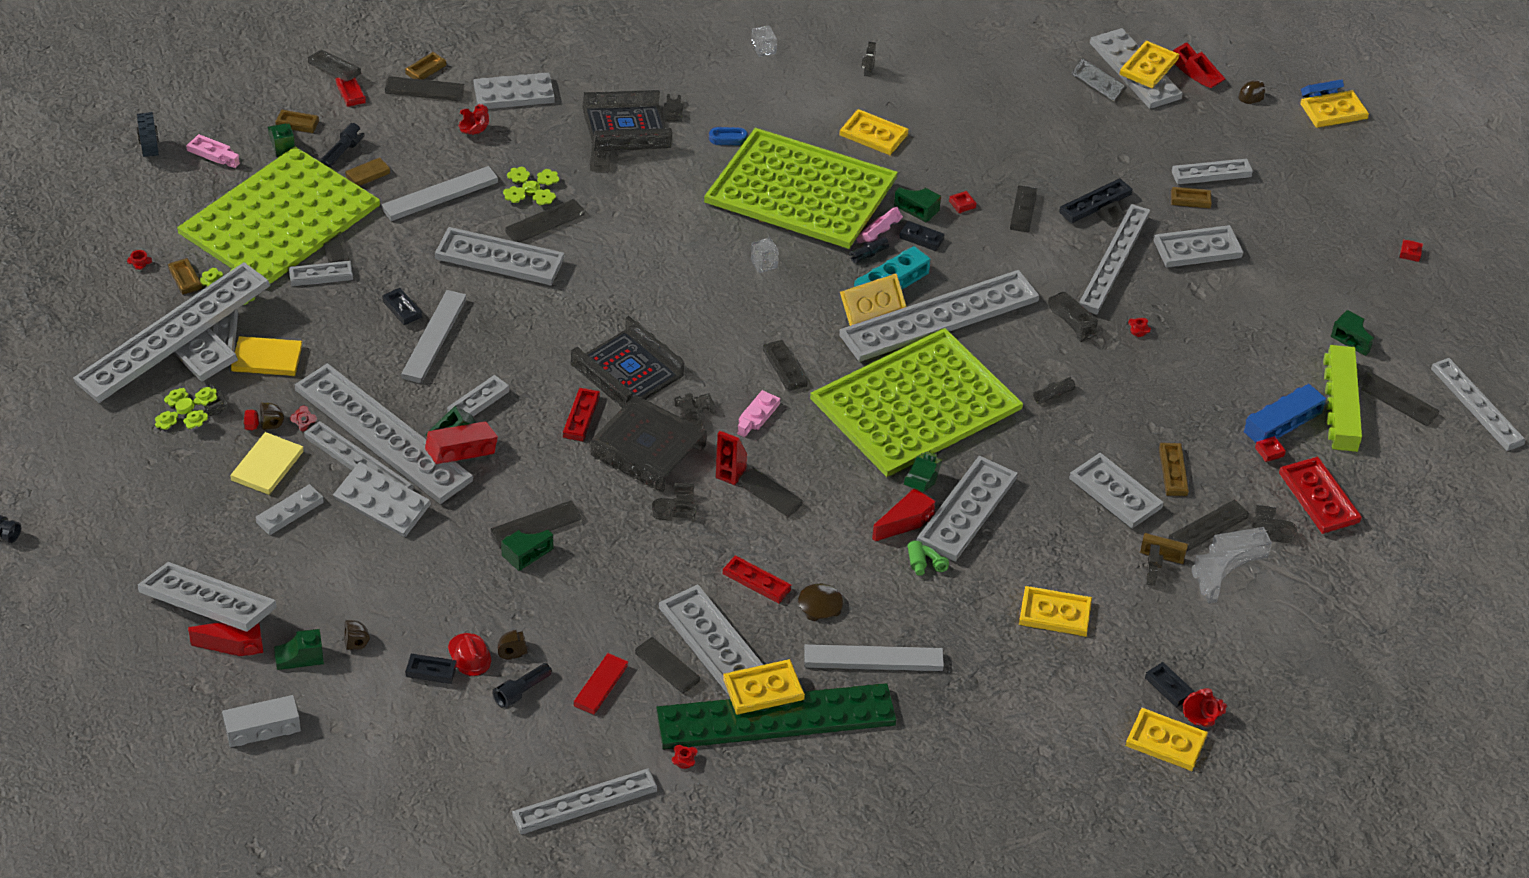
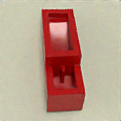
[1173,42,1225,88]

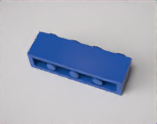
[1244,384,1326,443]

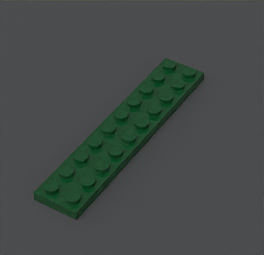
[656,683,896,750]

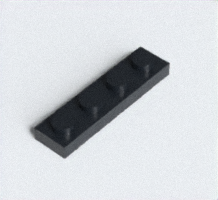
[1059,178,1133,224]

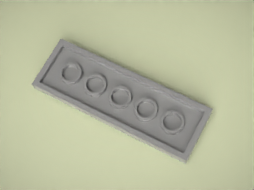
[1090,28,1183,109]
[435,227,564,285]
[917,456,1018,562]
[138,562,277,631]
[659,584,763,697]

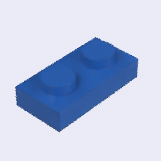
[1301,79,1344,97]

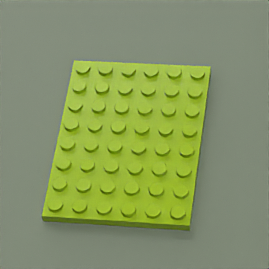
[704,128,898,249]
[177,147,380,284]
[810,328,1023,477]

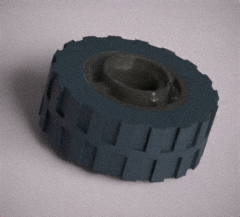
[137,112,159,157]

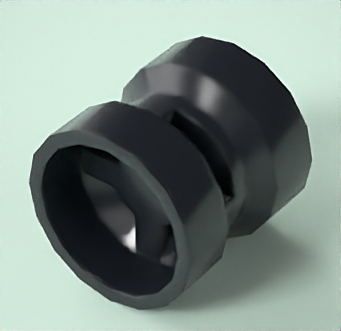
[0,515,22,543]

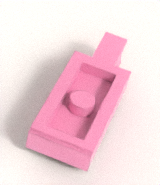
[186,134,240,168]
[856,207,903,244]
[737,390,780,437]

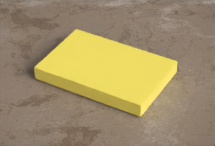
[230,432,304,495]

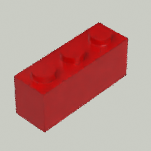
[425,421,498,464]

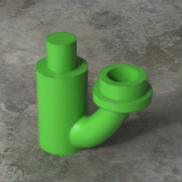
[907,541,949,576]

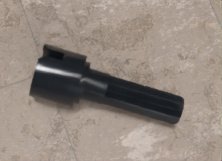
[321,123,365,167]
[492,663,552,709]

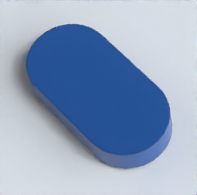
[709,127,748,145]

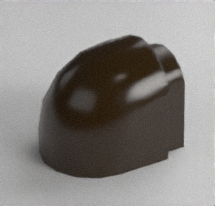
[1238,80,1265,104]
[260,403,284,430]
[344,620,370,650]
[497,630,528,660]

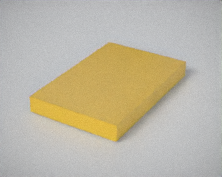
[1119,41,1179,89]
[1300,90,1369,128]
[839,109,909,156]
[840,274,907,326]
[231,336,302,376]
[1019,586,1092,636]
[723,659,805,715]
[1125,708,1208,771]

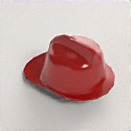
[448,633,492,676]

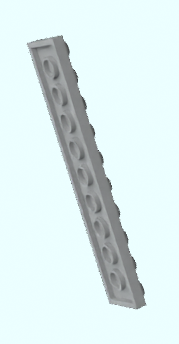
[73,262,270,403]
[839,270,1039,362]
[295,363,473,504]

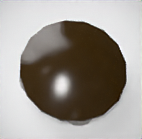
[798,583,843,621]

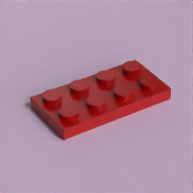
[1279,456,1362,534]

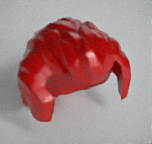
[459,104,489,135]
[1183,688,1227,727]

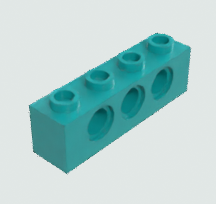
[854,246,931,290]

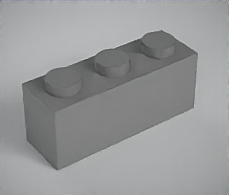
[222,695,301,747]

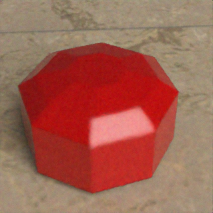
[244,410,259,430]

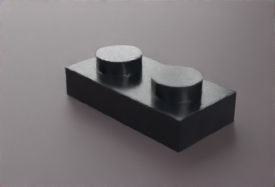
[900,221,945,251]
[382,288,422,325]
[405,653,457,684]
[1145,662,1195,708]

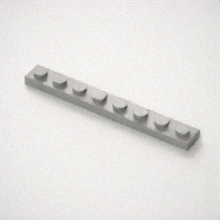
[1078,204,1150,315]

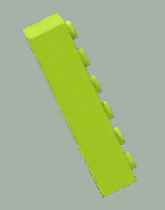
[1323,345,1362,452]

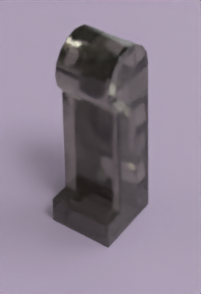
[1048,291,1098,342]

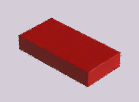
[335,74,366,107]

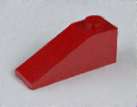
[716,430,747,485]
[872,489,935,542]
[188,622,263,656]

